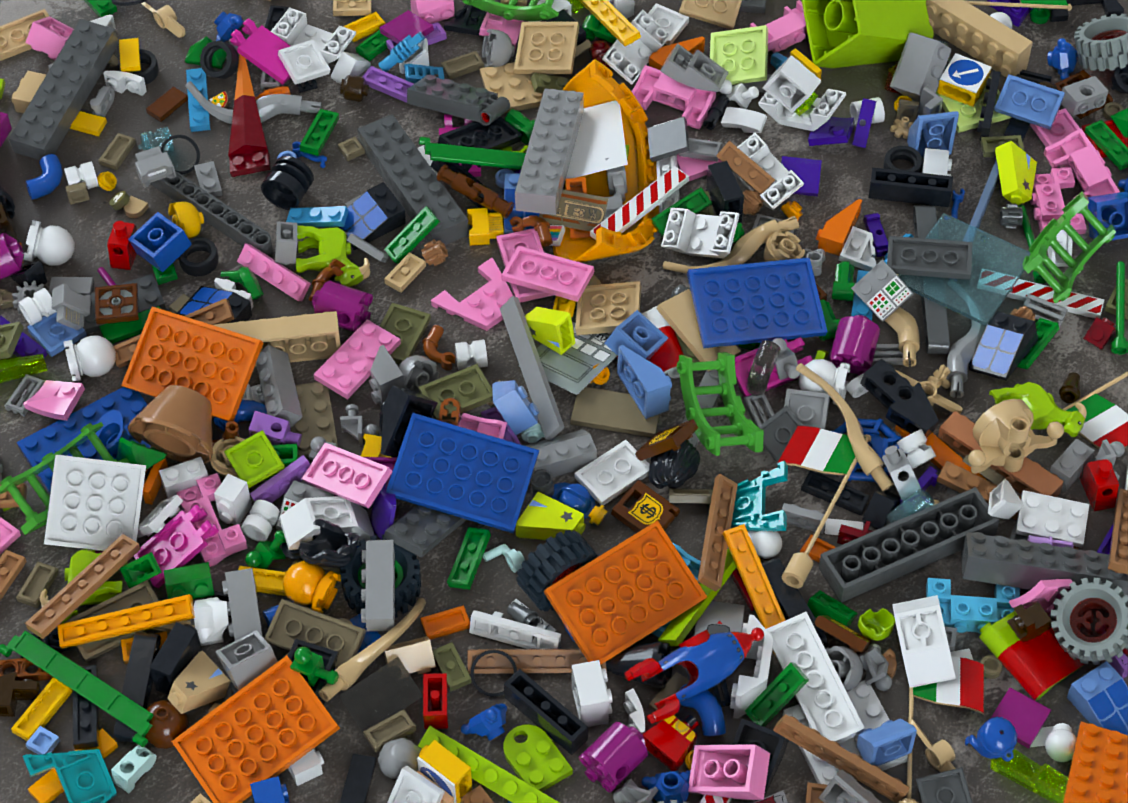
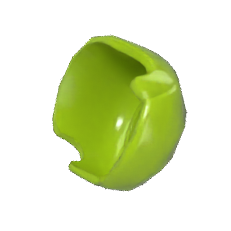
[858,608,895,641]

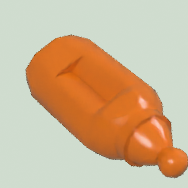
[255,86,291,100]

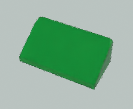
[807,590,858,627]

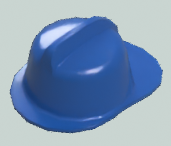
[95,410,129,455]
[551,482,596,519]

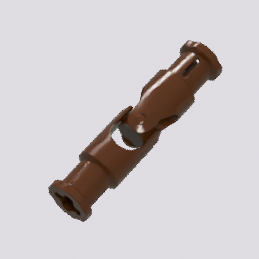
[436,164,515,219]

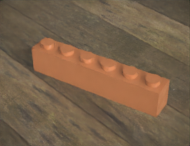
[938,411,1064,497]

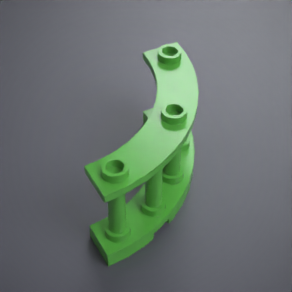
[462,0,559,21]
[1023,191,1116,303]
[677,352,764,456]
[0,422,131,535]

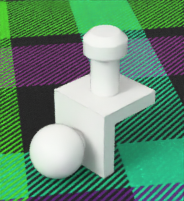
[719,79,759,109]

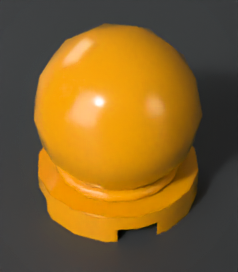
[283,561,341,614]

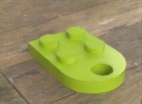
[503,725,573,792]

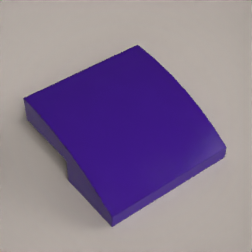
[781,156,822,197]
[370,484,396,540]

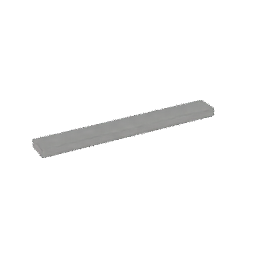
[500,296,565,440]

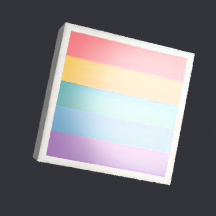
[549,225,566,246]

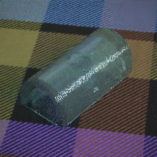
[887,489,935,523]

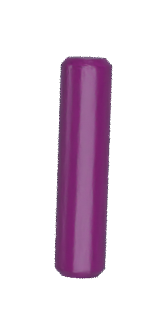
[97,267,116,286]

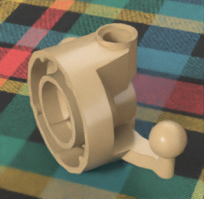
[968,399,1064,474]

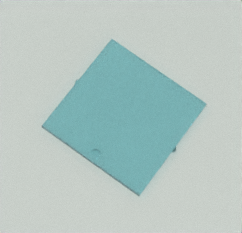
[898,213,1031,326]

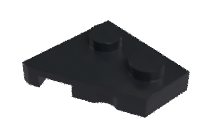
[444,4,487,36]

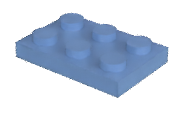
[994,74,1065,130]

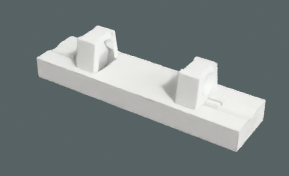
[469,610,561,649]

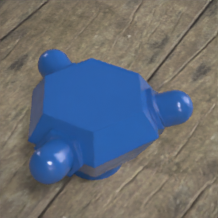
[214,11,244,42]
[1047,38,1078,81]
[461,703,507,741]
[641,770,691,803]

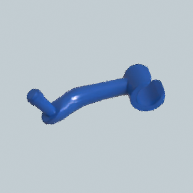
[292,141,327,168]
[943,189,965,222]

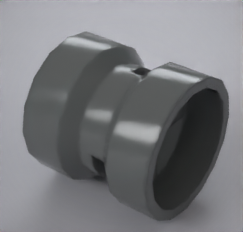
[531,469,555,498]

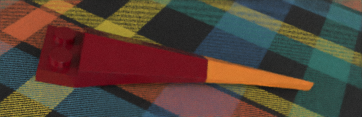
[228,54,271,177]

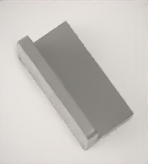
[918,87,943,116]

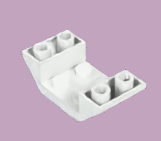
[271,7,356,64]
[602,9,671,85]
[758,89,846,132]
[736,133,804,210]
[661,208,740,259]
[279,496,375,550]
[892,595,956,688]
[730,615,774,719]

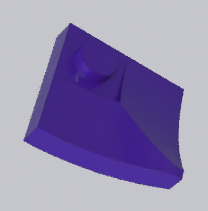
[808,116,855,146]

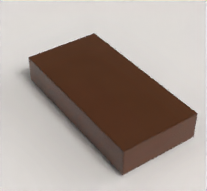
[146,86,188,122]

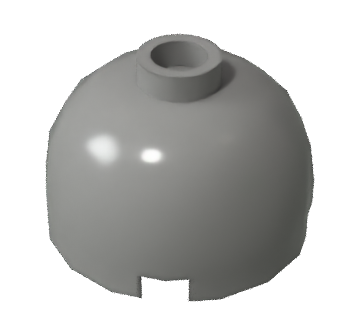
[482,29,515,67]
[399,355,439,393]
[825,646,863,692]

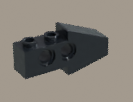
[860,359,939,438]

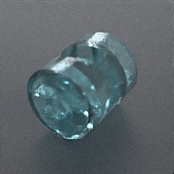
[138,126,177,153]

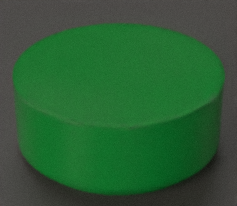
[1030,8,1050,24]

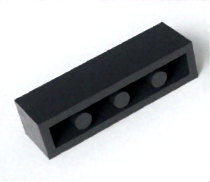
[868,167,953,207]
[504,669,588,755]

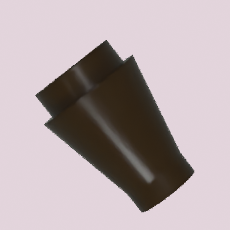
[1059,372,1080,403]

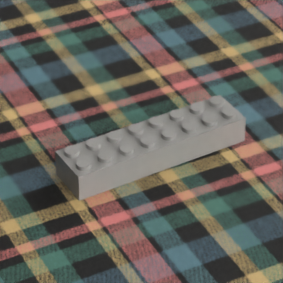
[515,89,584,215]

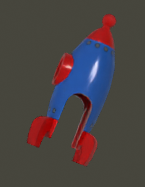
[624,627,764,724]

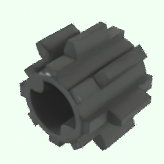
[1000,204,1023,228]

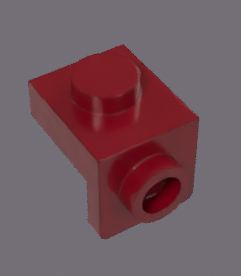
[589,41,610,67]
[1083,317,1116,350]
[837,521,873,545]

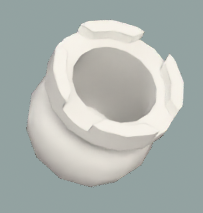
[24,220,75,266]
[63,335,116,383]
[798,359,850,405]

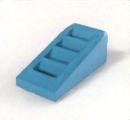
[404,64,444,84]

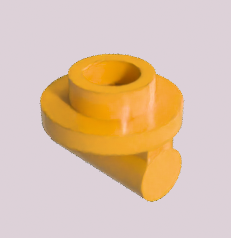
[781,201,803,220]
[590,364,610,385]

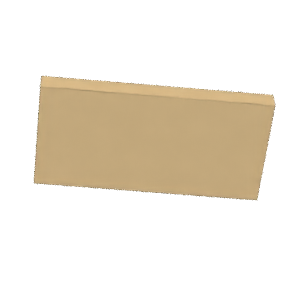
[0,9,49,61]
[656,289,741,372]

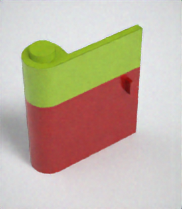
[979,612,1084,701]

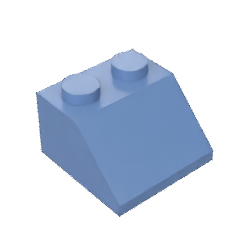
[604,310,668,360]
[492,380,539,435]
[856,718,917,766]

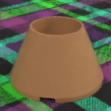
[128,385,213,463]

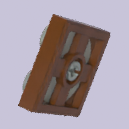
[95,283,139,324]

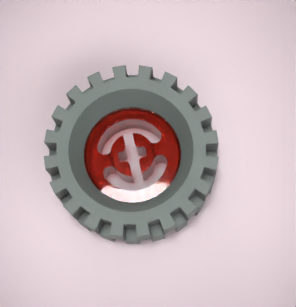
[1074,14,1128,71]
[1051,578,1128,665]

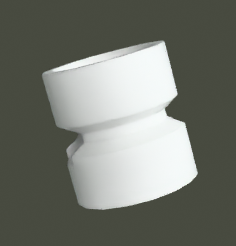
[850,97,885,127]
[64,161,99,189]
[18,288,57,326]
[455,339,488,370]
[897,429,936,469]
[241,500,280,542]

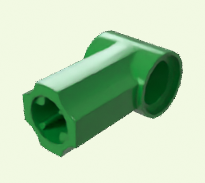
[504,109,535,145]
[832,261,855,301]
[819,300,840,341]

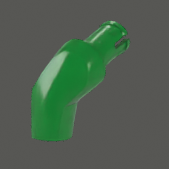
[221,267,264,301]

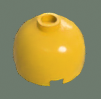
[168,202,204,239]

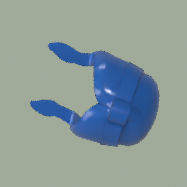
[965,717,1017,762]

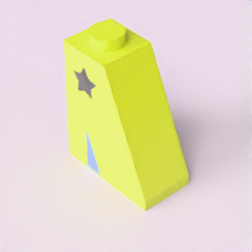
[995,141,1037,205]
[525,307,575,355]
[515,492,586,540]

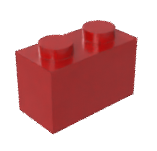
[423,673,448,729]

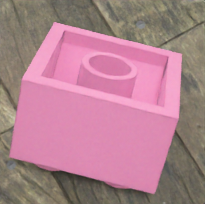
[25,16,74,60]

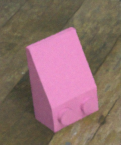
[410,0,455,24]
[688,745,770,800]

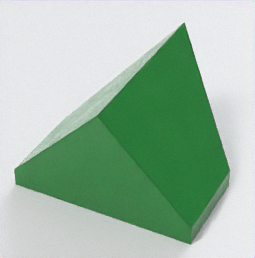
[116,437,167,469]

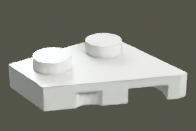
[839,226,877,271]

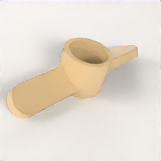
[141,2,185,38]
[895,370,963,414]
[909,718,956,772]

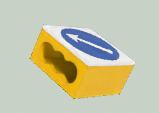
[937,53,992,107]
[417,740,472,803]

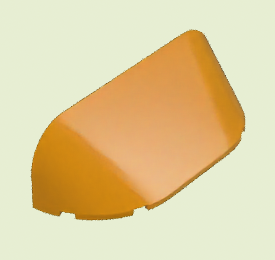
[553,59,660,263]

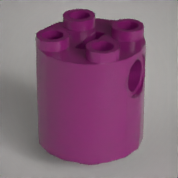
[0,233,24,280]
[312,280,373,332]
[830,315,880,375]
[578,722,648,793]

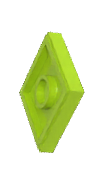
[224,430,285,488]

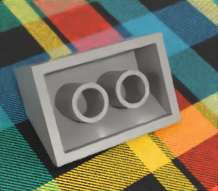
[890,33,952,103]
[524,429,597,478]
[818,769,882,803]

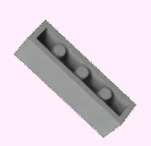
[256,345,303,428]
[361,540,395,632]
[222,568,263,641]

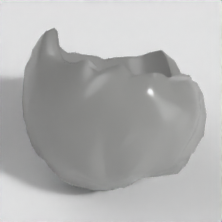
[378,738,421,779]

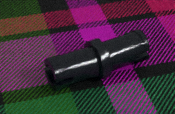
[703,94,729,130]

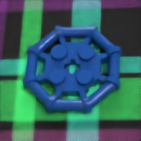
[831,418,903,484]

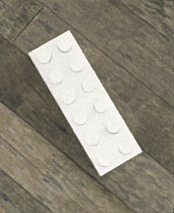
[766,612,865,743]

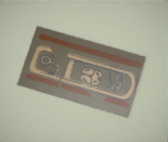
[539,190,609,231]

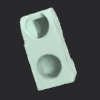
[111,745,157,794]

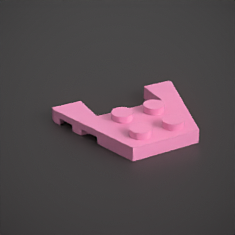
[431,258,514,331]

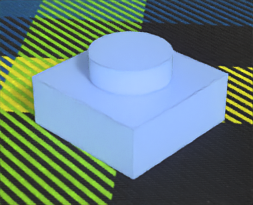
[26,726,60,755]

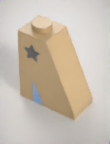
[167,651,231,714]

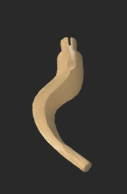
[663,216,799,273]
[885,274,920,367]
[796,363,894,492]
[318,598,426,702]

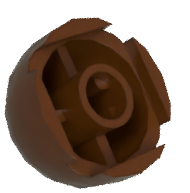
[145,700,190,749]

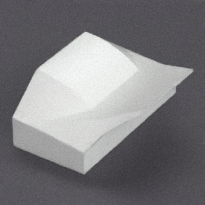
[194,597,229,646]

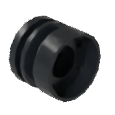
[261,156,314,210]

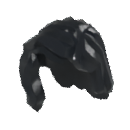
[649,440,700,489]
[299,519,359,567]

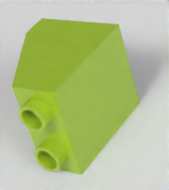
[802,0,934,68]

